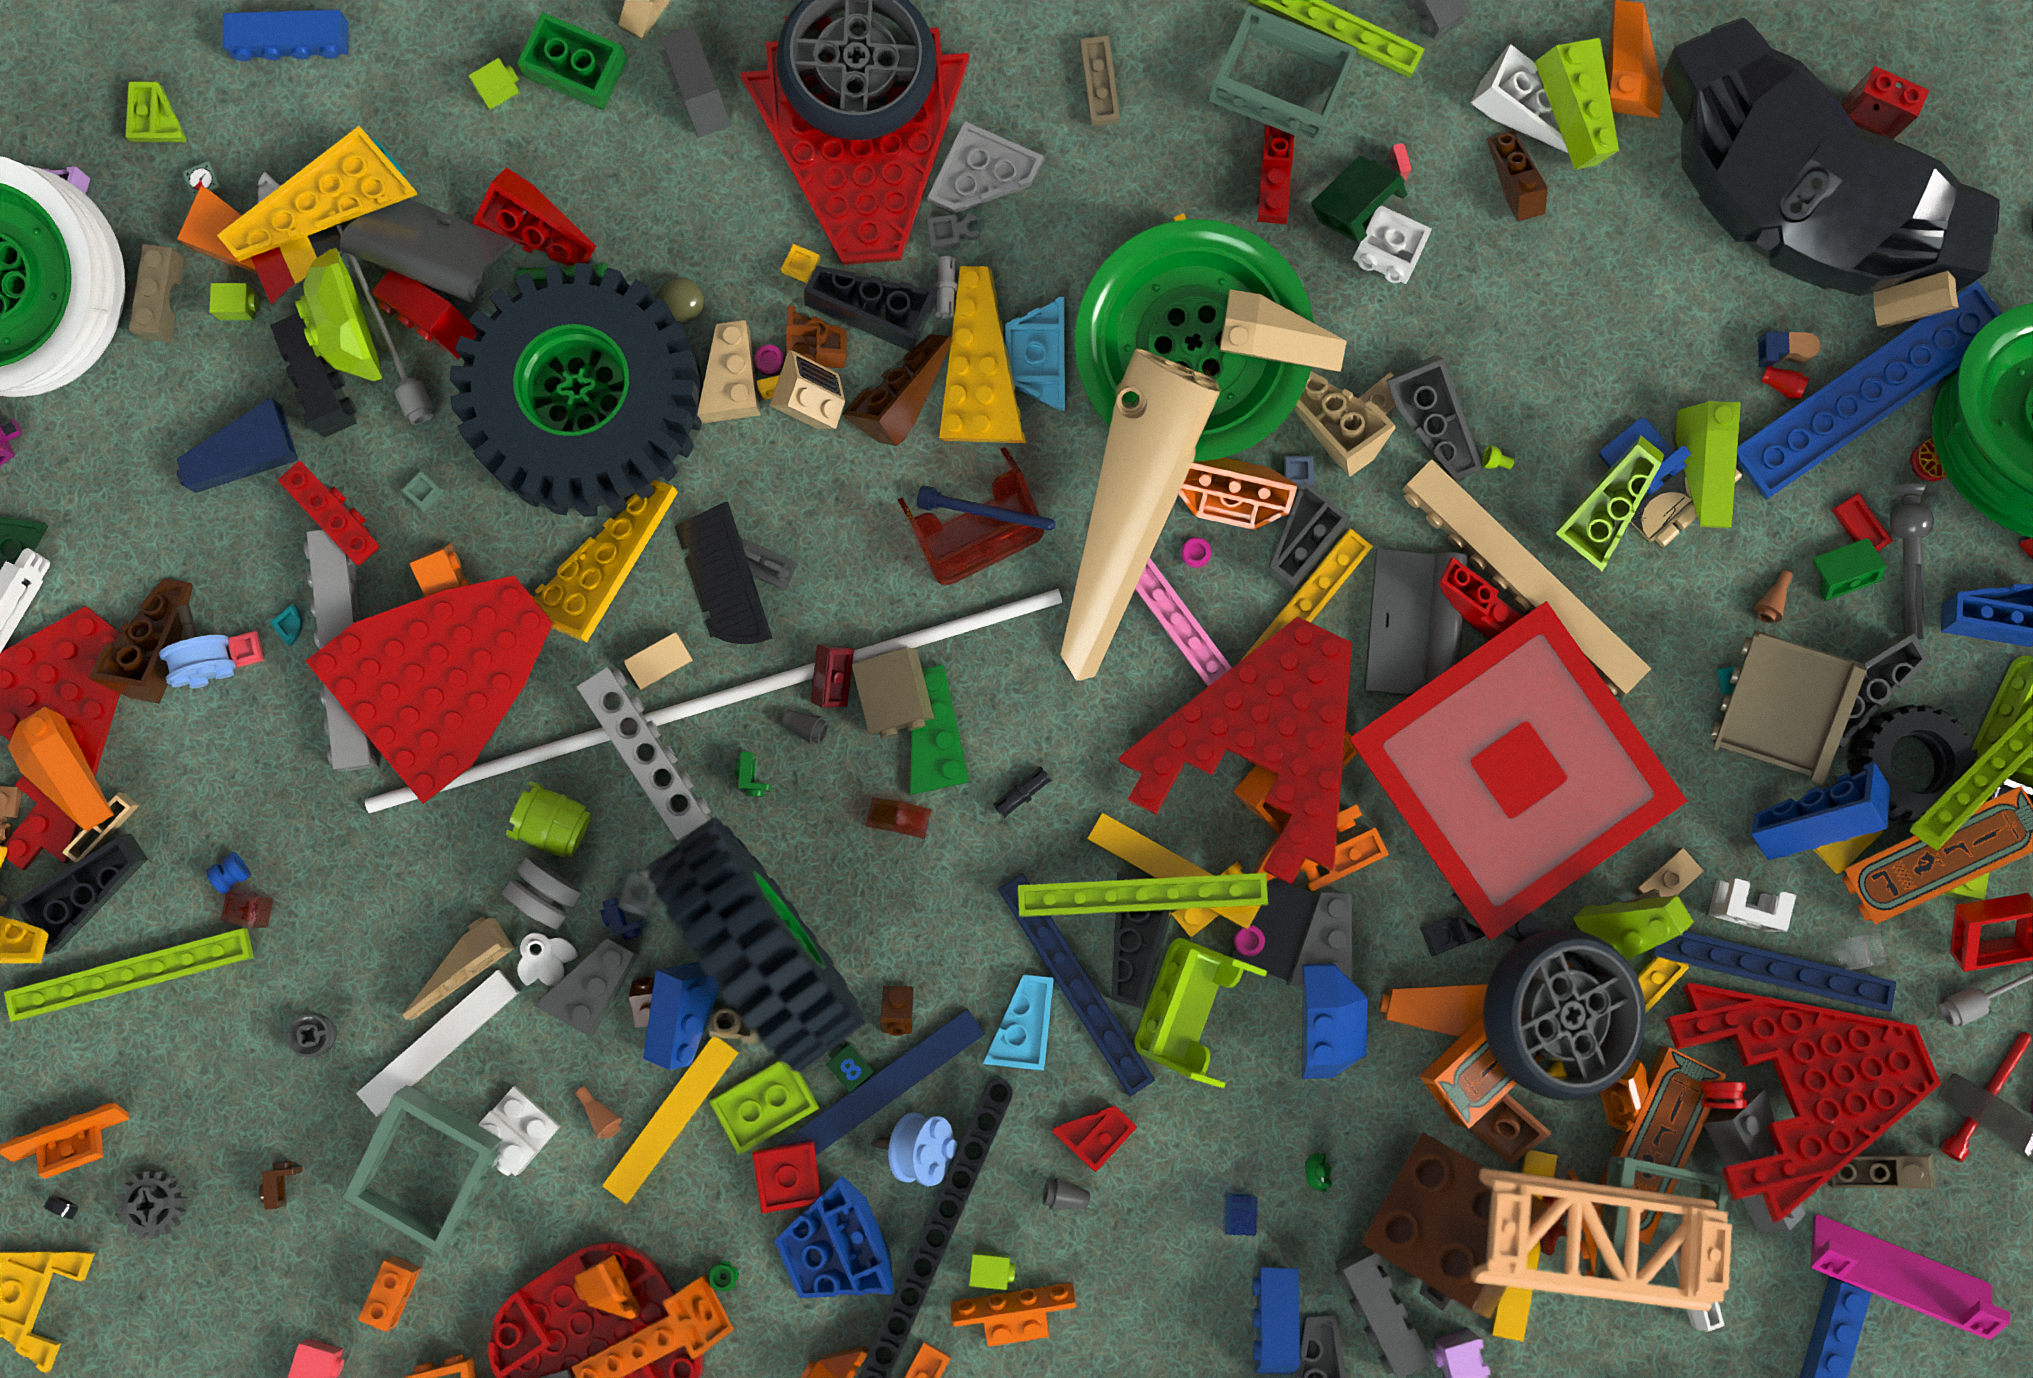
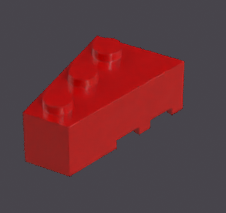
[371,270,477,360]

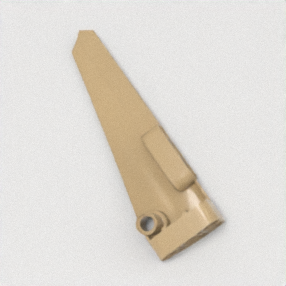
[1060,349,1221,681]

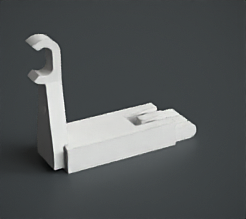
[0,548,50,653]

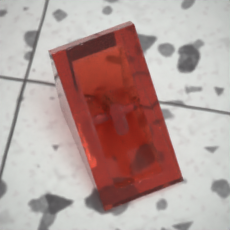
[866,797,931,839]
[221,891,274,928]

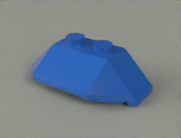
[1302,963,1367,1079]

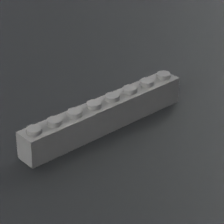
[304,530,378,772]

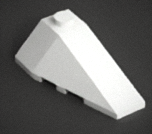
[1471,44,1568,153]

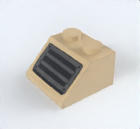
[769,350,845,429]

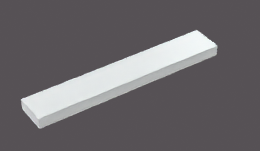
[356,970,520,1116]

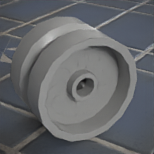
[501,856,583,929]

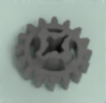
[115,1170,188,1240]

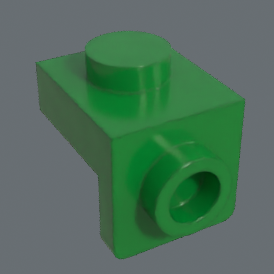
[734,752,772,797]

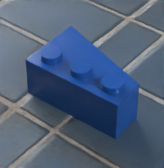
[1941,583,2033,647]
[643,962,720,1070]
[1252,1267,1300,1375]

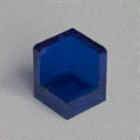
[1223,1193,1258,1236]

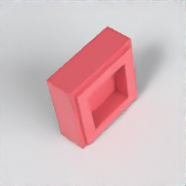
[1388,143,1412,180]
[227,631,265,668]

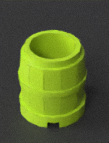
[506,781,592,858]

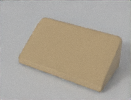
[623,632,693,690]

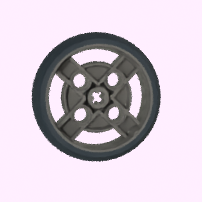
[776,0,936,140]
[1483,929,1646,1100]

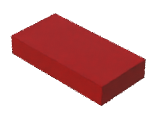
[1831,492,1893,552]

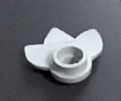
[517,932,578,987]

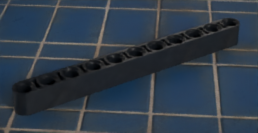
[859,1078,1013,1378]

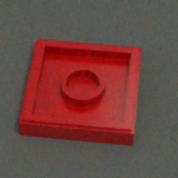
[752,1140,822,1214]

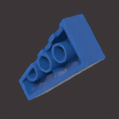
[1751,761,1891,860]

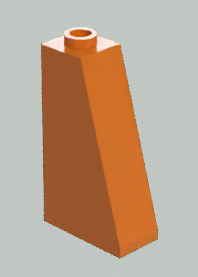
[177,186,258,275]
[1379,984,1488,1037]

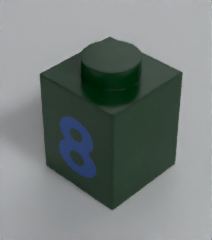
[826,1043,875,1093]

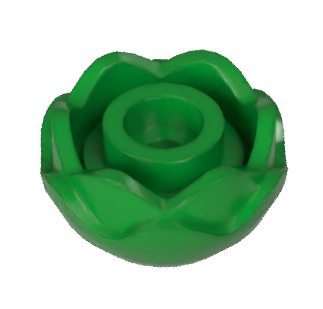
[1305,1152,1332,1192]

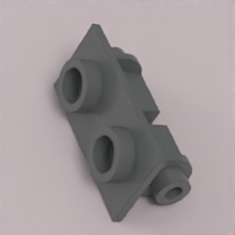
[742,538,798,590]

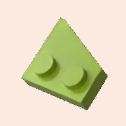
[126,82,186,142]

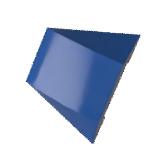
[774,1176,893,1298]

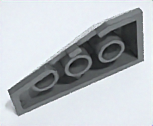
[1386,355,1483,480]

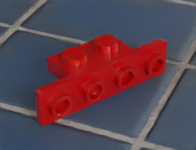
[278,461,380,566]

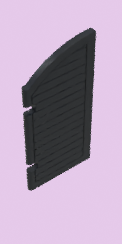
[675,502,773,644]

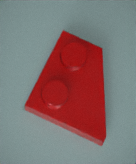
[1052,1105,1137,1173]

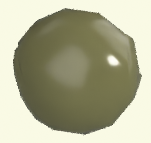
[659,277,704,323]

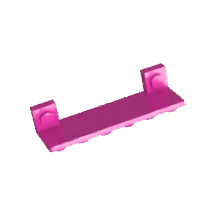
[1811,1214,2011,1340]

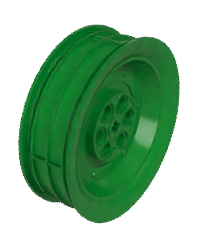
[1075,219,1314,461]
[1931,302,2033,538]

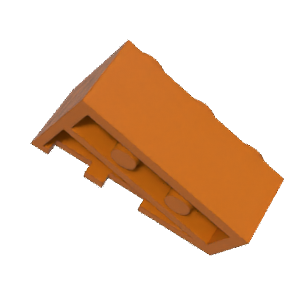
[409,543,471,597]

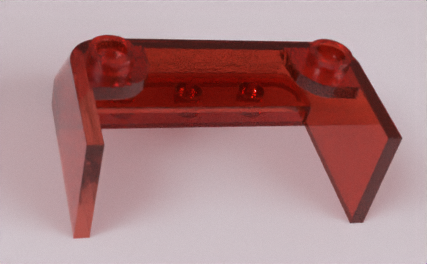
[897,447,1044,585]

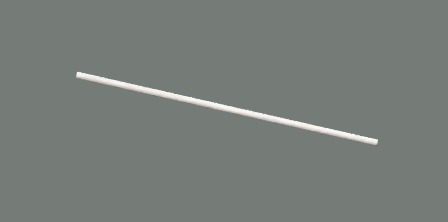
[365,589,1062,813]

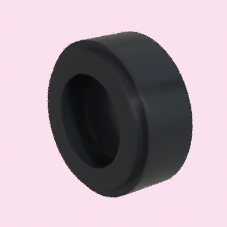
[43,1195,79,1219]

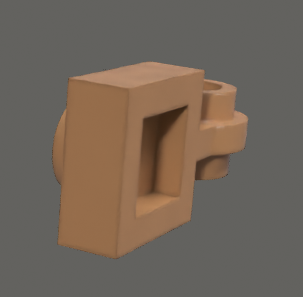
[0,786,22,844]

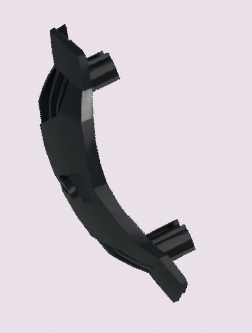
[1662,18,2000,296]

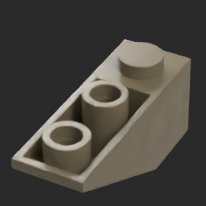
[1831,1153,1935,1189]

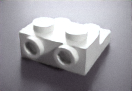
[1352,206,1432,284]
[478,1086,561,1176]

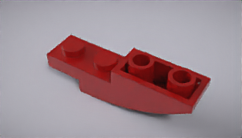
[1257,124,1294,225]
[1438,557,1523,639]

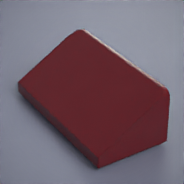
[811,644,854,708]

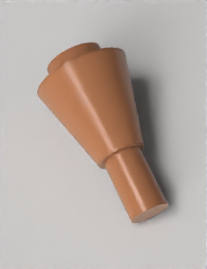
[1753,570,1793,623]
[575,1086,622,1140]

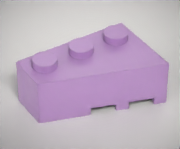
[1431,1328,1490,1378]

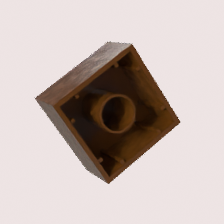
[1361,1132,1550,1319]

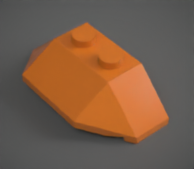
[1179,457,1297,530]

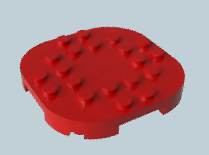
[488,1241,704,1378]

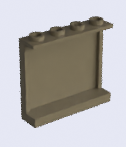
[1710,630,1867,785]

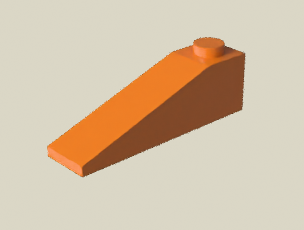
[1606,0,1663,118]
[8,707,114,831]

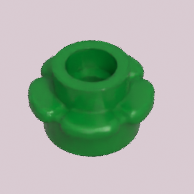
[708,1260,739,1292]

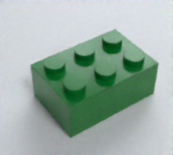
[517,12,628,111]

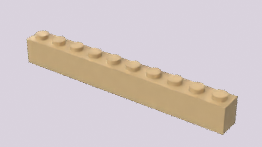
[1402,459,1651,697]

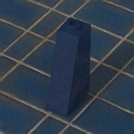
[176,398,298,493]

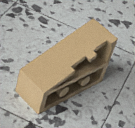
[697,320,761,423]

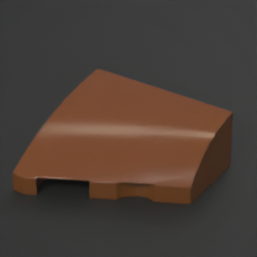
[786,305,846,368]

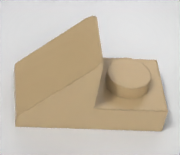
[618,0,670,40]

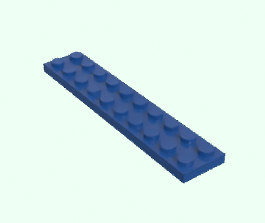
[1737,281,2002,500]

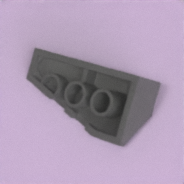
[1295,1315,1347,1378]

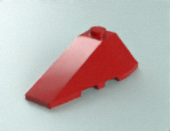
[472,167,597,266]

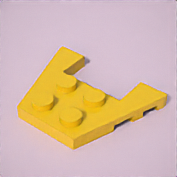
[0,1251,95,1373]

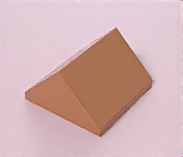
[1469,1093,1551,1165]

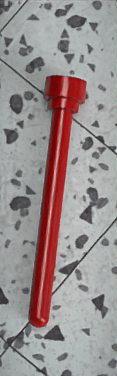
[1939,1032,2032,1163]

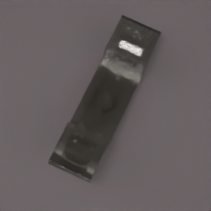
[1937,1073,2033,1163]

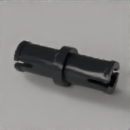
[992,766,1052,819]

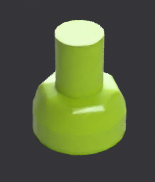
[1481,445,1514,470]

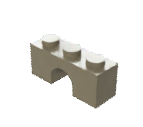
[129,244,185,343]

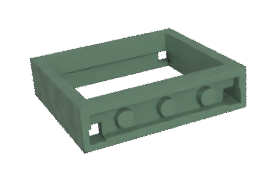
[1208,6,1358,145]
[343,1085,503,1253]
[1594,1156,1728,1307]

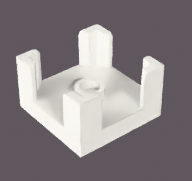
[1708,878,1796,932]

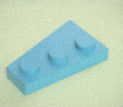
[983,975,1054,1071]

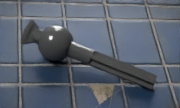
[1890,483,1934,640]

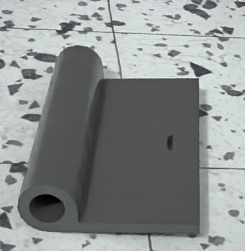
[340,199,514,302]
[1364,548,1468,696]

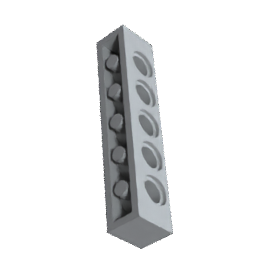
[577,667,711,840]

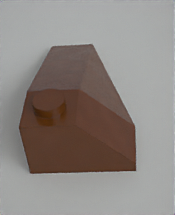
[842,334,952,446]
[89,578,193,704]

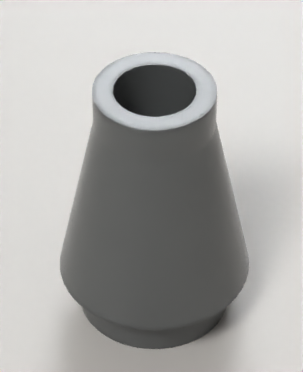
[782,710,829,744]
[1043,1178,1090,1210]

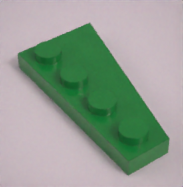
[910,665,969,795]

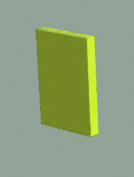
[709,1060,820,1155]

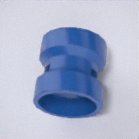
[206,852,251,894]

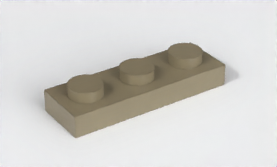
[1080,35,1120,126]

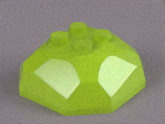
[295,248,383,381]

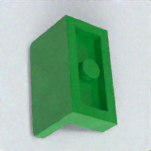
[1813,539,1886,601]

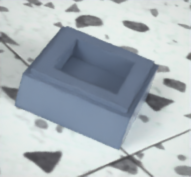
[1282,456,1314,487]

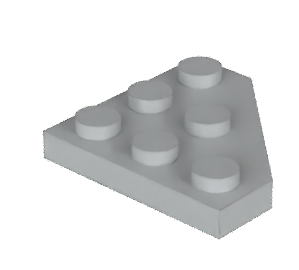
[927,121,1044,213]

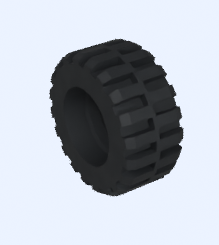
[1847,704,1978,823]

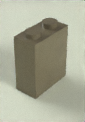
[852,647,934,739]

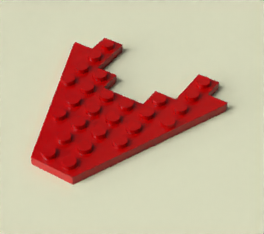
[740,27,970,265]
[0,606,121,870]
[1118,617,1352,885]
[1665,983,1941,1223]

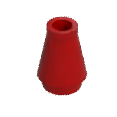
[1761,365,1809,400]

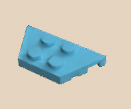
[1005,297,1065,411]

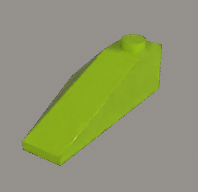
[1675,401,1741,528]

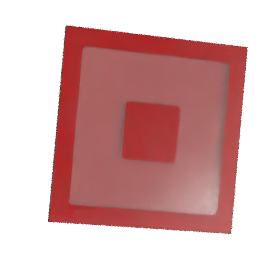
[1348,601,1688,941]

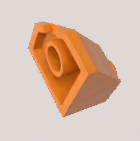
[1600,1059,1649,1132]
[574,1255,642,1319]
[801,1346,869,1378]

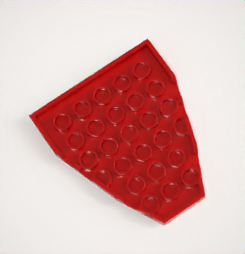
[306,576,554,804]

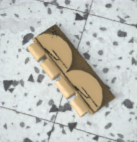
[1630,463,1742,547]

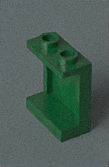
[1311,155,1408,243]

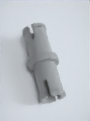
[934,256,957,319]

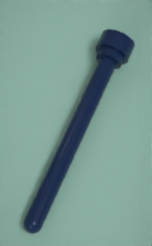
[917,485,1056,530]

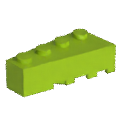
[1535,38,1619,170]
[1556,435,1664,572]

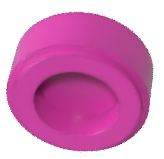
[754,345,785,376]
[1181,537,1212,568]
[1233,925,1265,956]

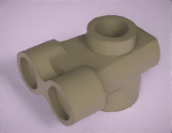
[709,1009,756,1044]

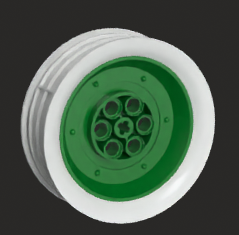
[0,156,125,397]

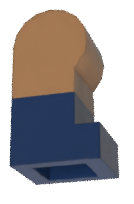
[1758,332,1821,367]

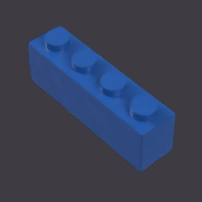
[223,10,348,61]
[1800,1277,1872,1378]

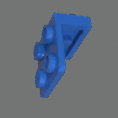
[1600,418,1691,495]

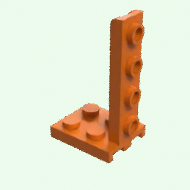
[571,1274,734,1378]

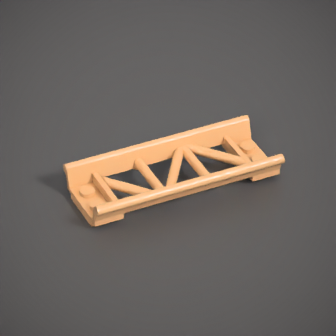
[1472,1168,1732,1311]

